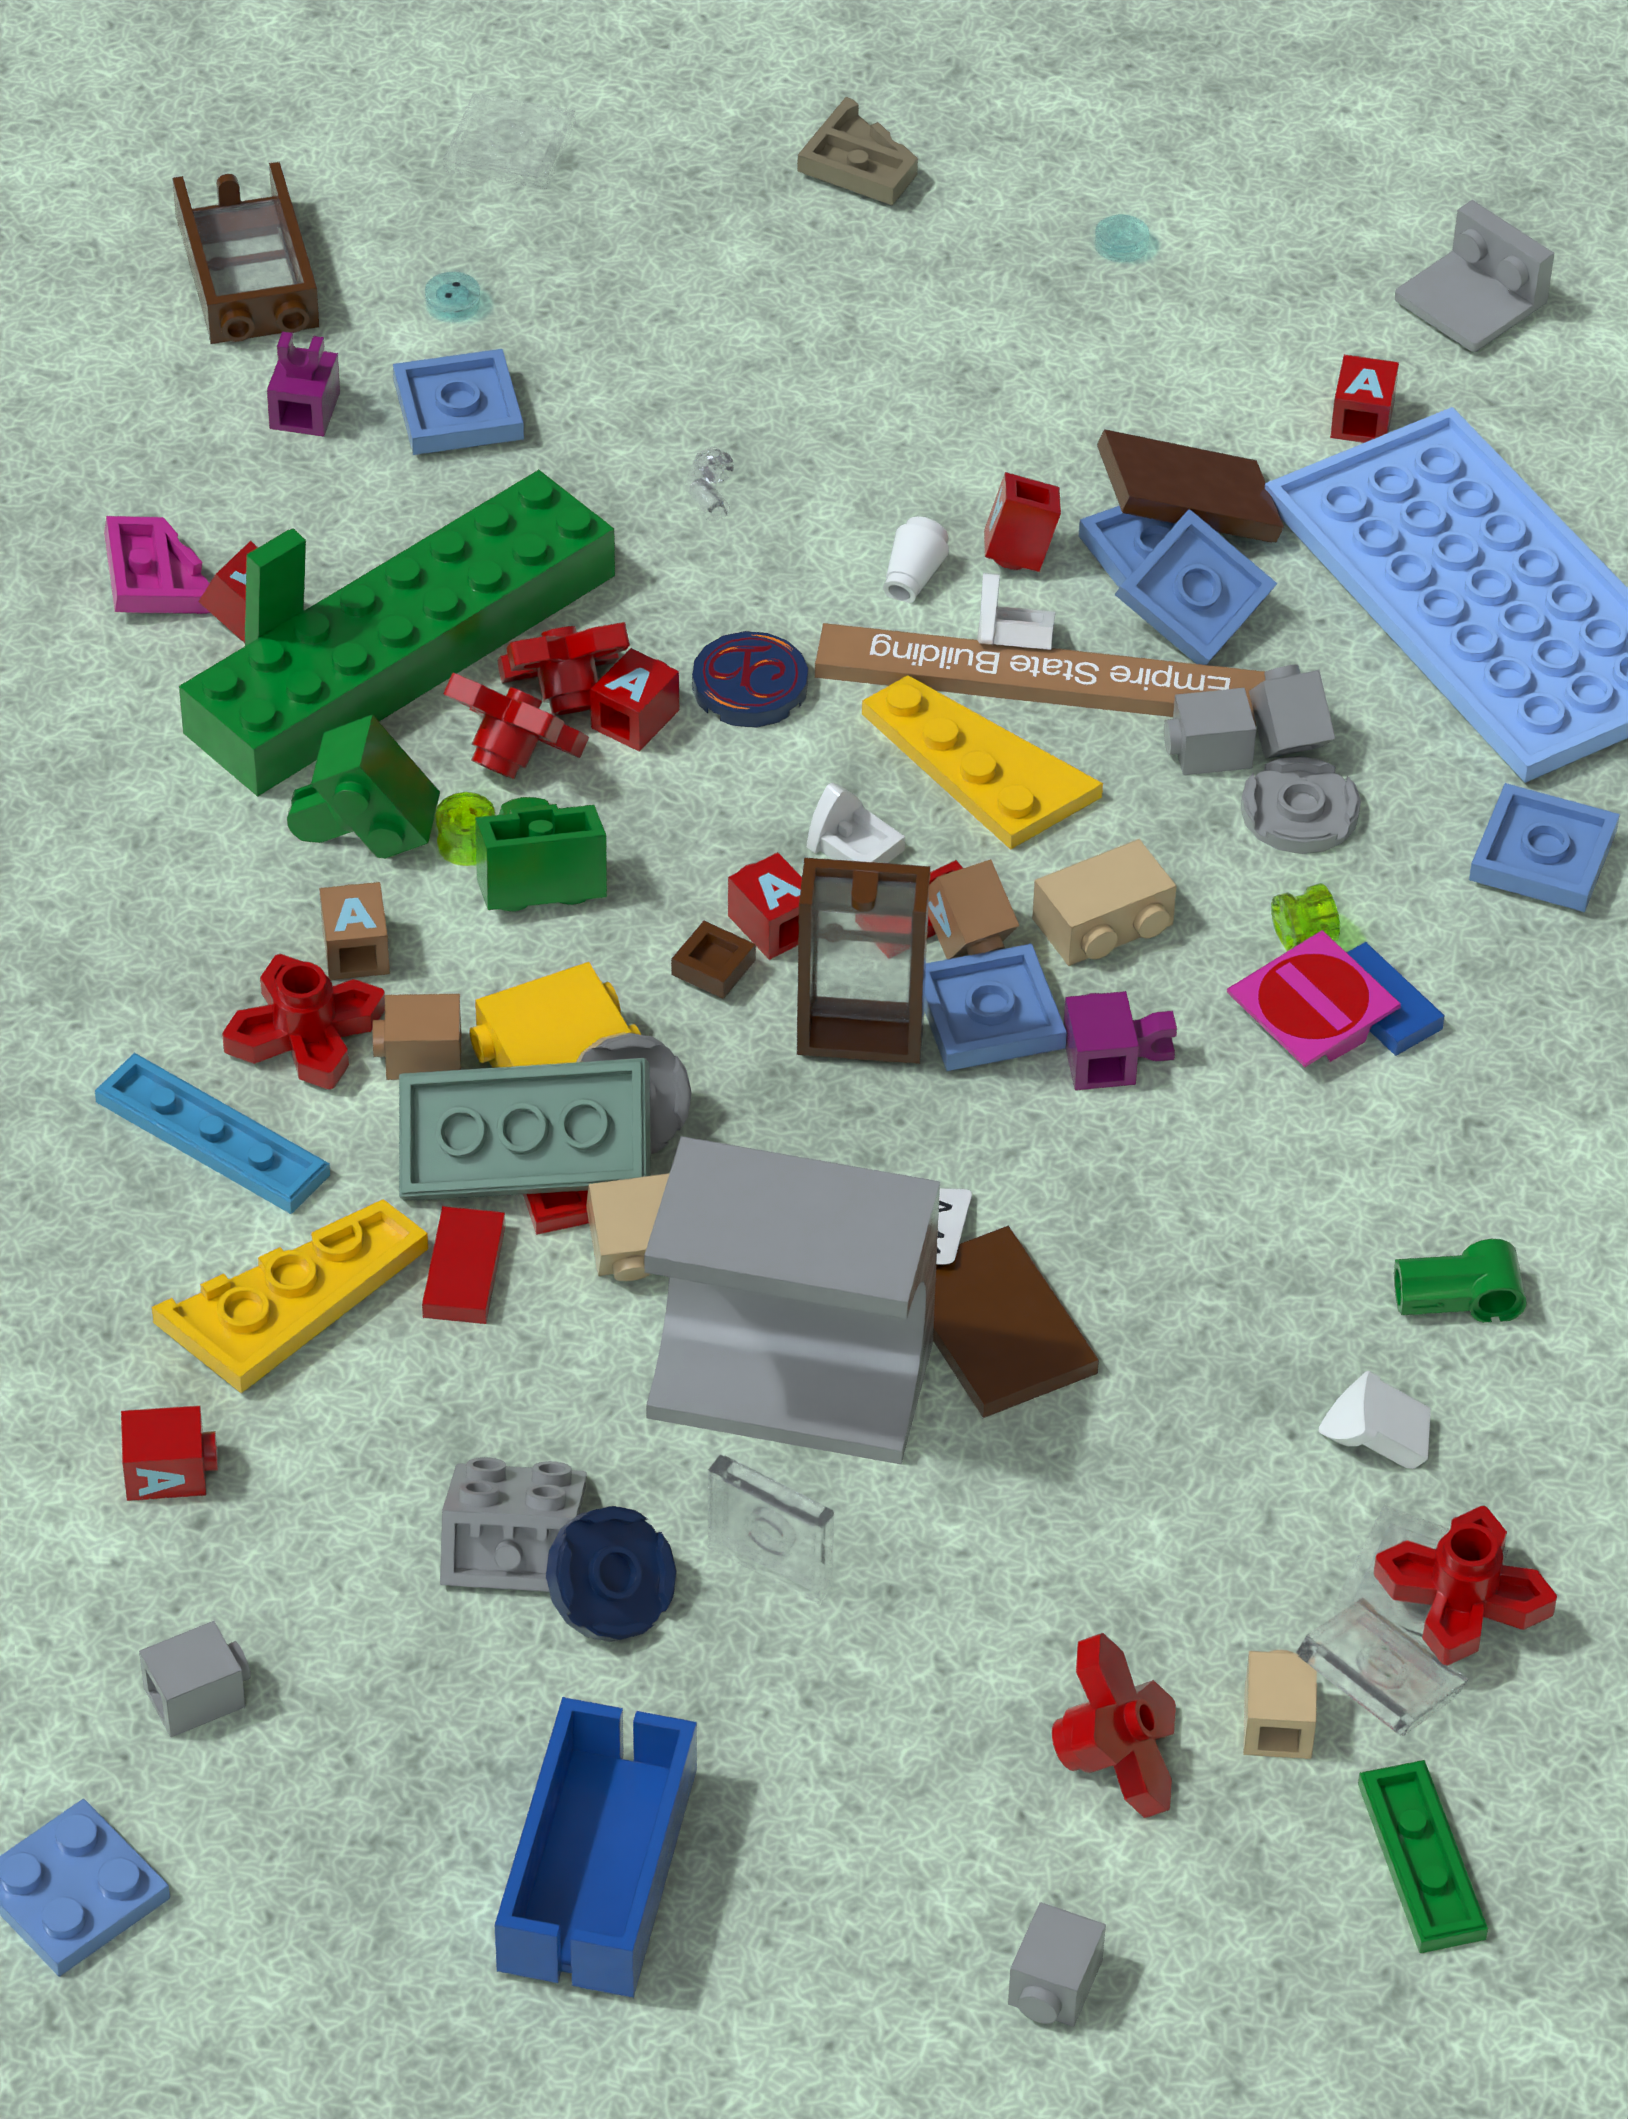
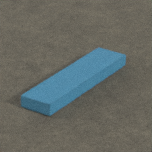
[95,1052,330,1214]

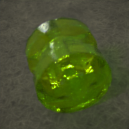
[435,792,496,866]
[1271,883,1340,952]

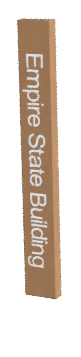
[815,623,1265,726]

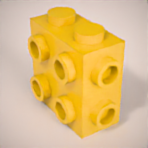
[469,962,641,1068]

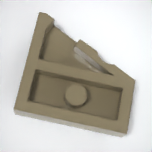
[797,97,918,205]

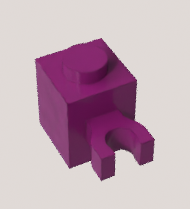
[267,331,340,437]
[1063,991,1177,1090]

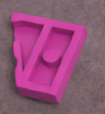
[104,516,210,614]

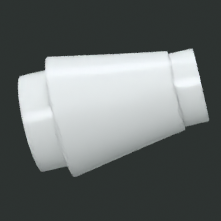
[883,517,949,603]

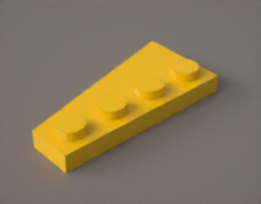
[862,675,1103,850]
[152,1199,428,1394]

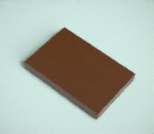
[1097,429,1284,543]
[933,1225,1099,1418]

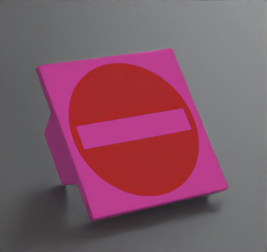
[1227,930,1401,1067]

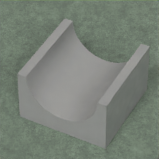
[644,1136,940,1464]

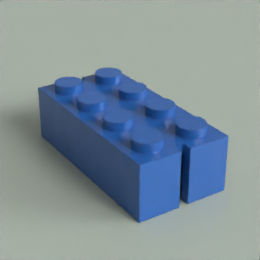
[494,1697,697,1998]

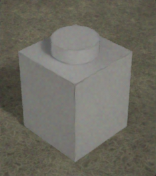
[1249,664,1335,759]
[1164,688,1256,775]
[139,1621,251,1737]
[1008,1902,1106,2027]

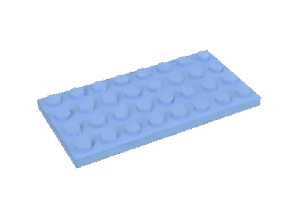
[1265,407,1628,783]

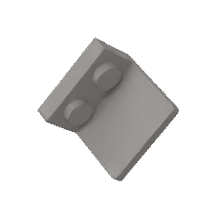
[1395,200,1555,352]
[440,1457,587,1592]

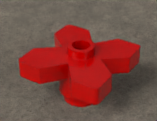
[497,622,630,716]
[443,673,589,780]
[222,954,385,1089]
[1373,1506,1557,1665]
[1052,1633,1176,1818]

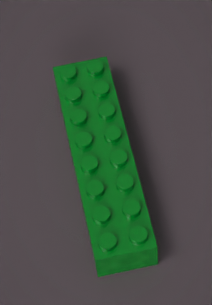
[179,469,615,797]

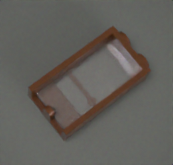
[172,161,319,344]
[797,858,930,1064]

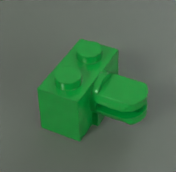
[287,715,440,859]
[475,797,607,911]

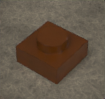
[671,920,756,999]

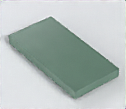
[399,1058,651,1201]

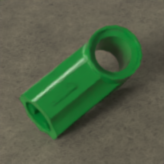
[1393,1239,1527,1323]

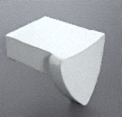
[977,573,1055,650]
[807,783,905,863]
[1319,1371,1431,1469]

